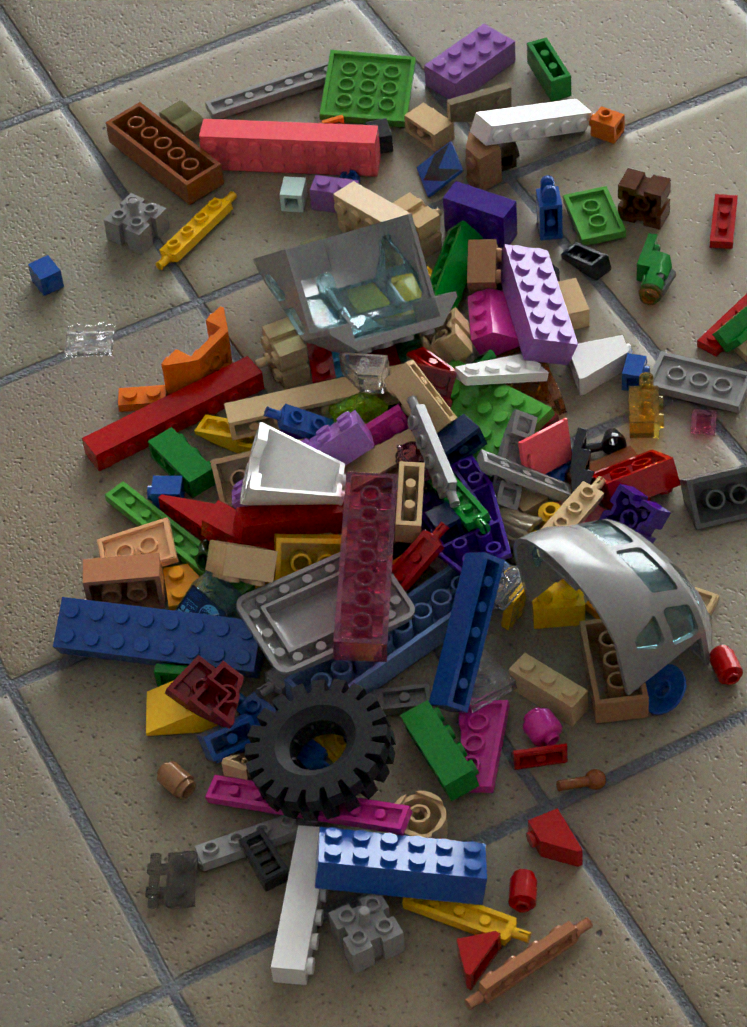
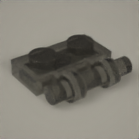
[145,851,198,909]

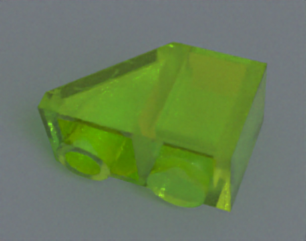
[328,392,389,424]

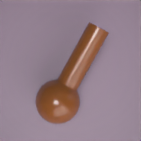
[556,769,606,791]

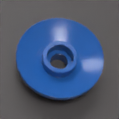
[645,664,686,715]

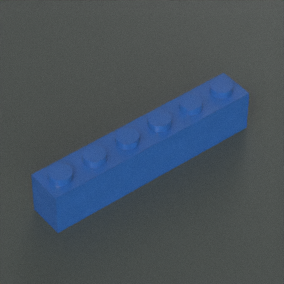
[429,552,505,713]

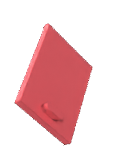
[518,418,572,474]

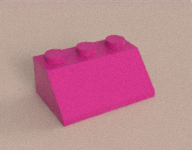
[468,288,520,355]

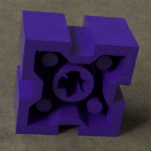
[599,484,671,544]

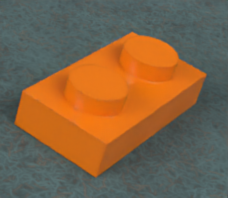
[118,385,167,412]

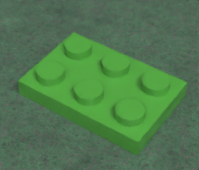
[563,186,626,246]

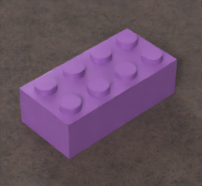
[424,24,516,99]

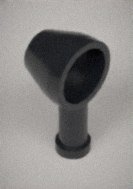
[586,428,627,455]

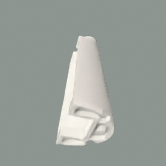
[240,422,347,506]

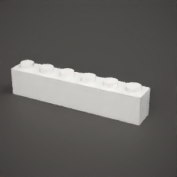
[470,99,592,146]
[271,825,328,985]

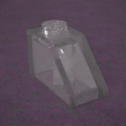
[339,352,390,394]

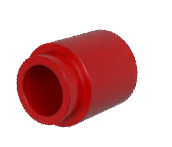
[709,645,743,685]
[508,869,537,913]

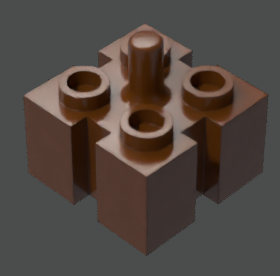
[618,168,671,230]

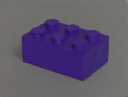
[443,181,518,249]

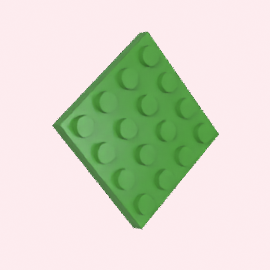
[319,50,416,127]

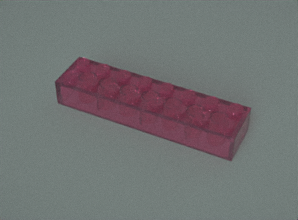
[333,472,398,662]

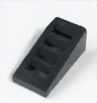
[561,242,611,281]
[238,828,289,891]

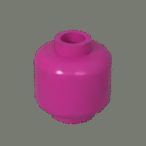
[522,707,562,747]

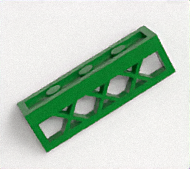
[712,305,747,353]

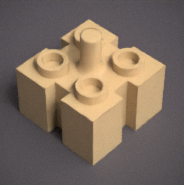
[393,192,442,259]
[417,307,472,364]
[254,317,311,390]

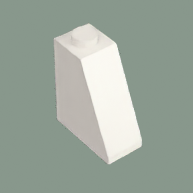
[569,335,632,396]

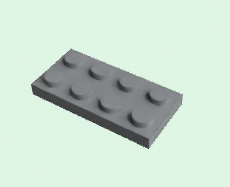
[646,351,747,413]

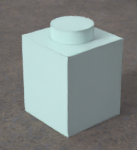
[279,176,308,212]

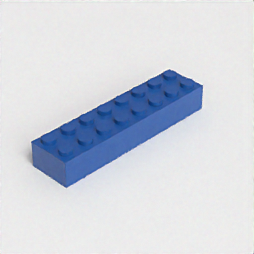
[53,597,264,679]

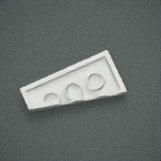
[454,354,549,386]

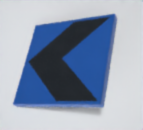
[416,141,464,198]

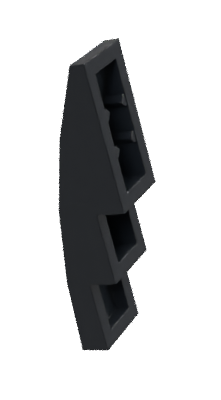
[571,428,594,493]

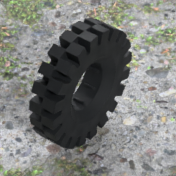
[245,679,396,821]

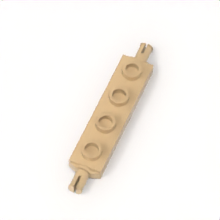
[535,476,606,554]

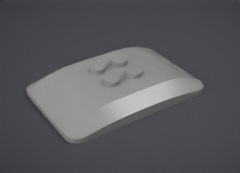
[236,543,415,675]

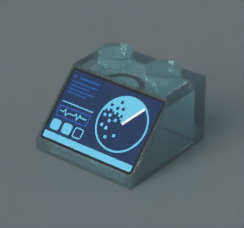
[175,571,242,619]

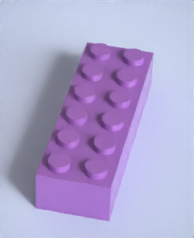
[498,244,578,365]
[232,410,374,509]

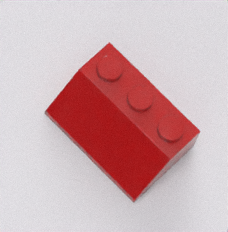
[594,449,681,509]

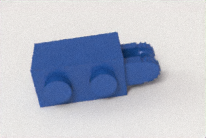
[536,175,563,241]

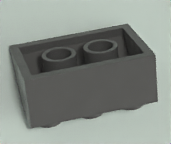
[679,464,747,530]

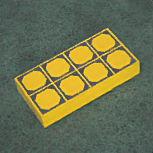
[501,581,526,631]

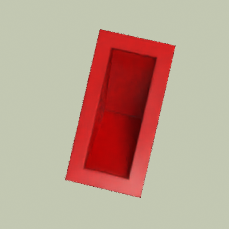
[457,931,501,990]

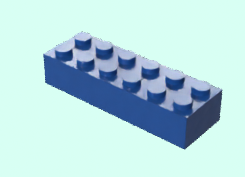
[315,827,487,905]

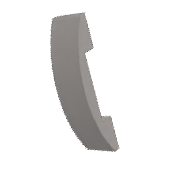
[493,409,538,511]

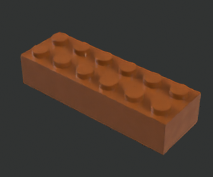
[106,102,224,205]

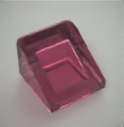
[690,409,717,435]

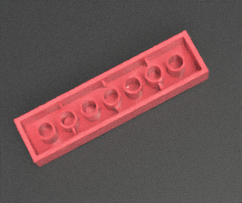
[199,119,381,177]

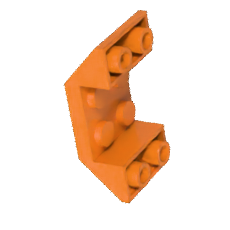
[161,306,233,395]

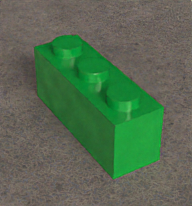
[527,37,572,102]
[148,427,216,499]

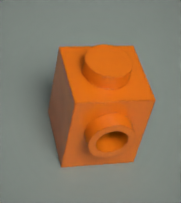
[589,106,625,144]

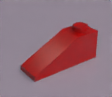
[158,495,215,541]

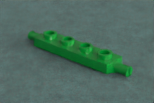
[426,469,491,534]

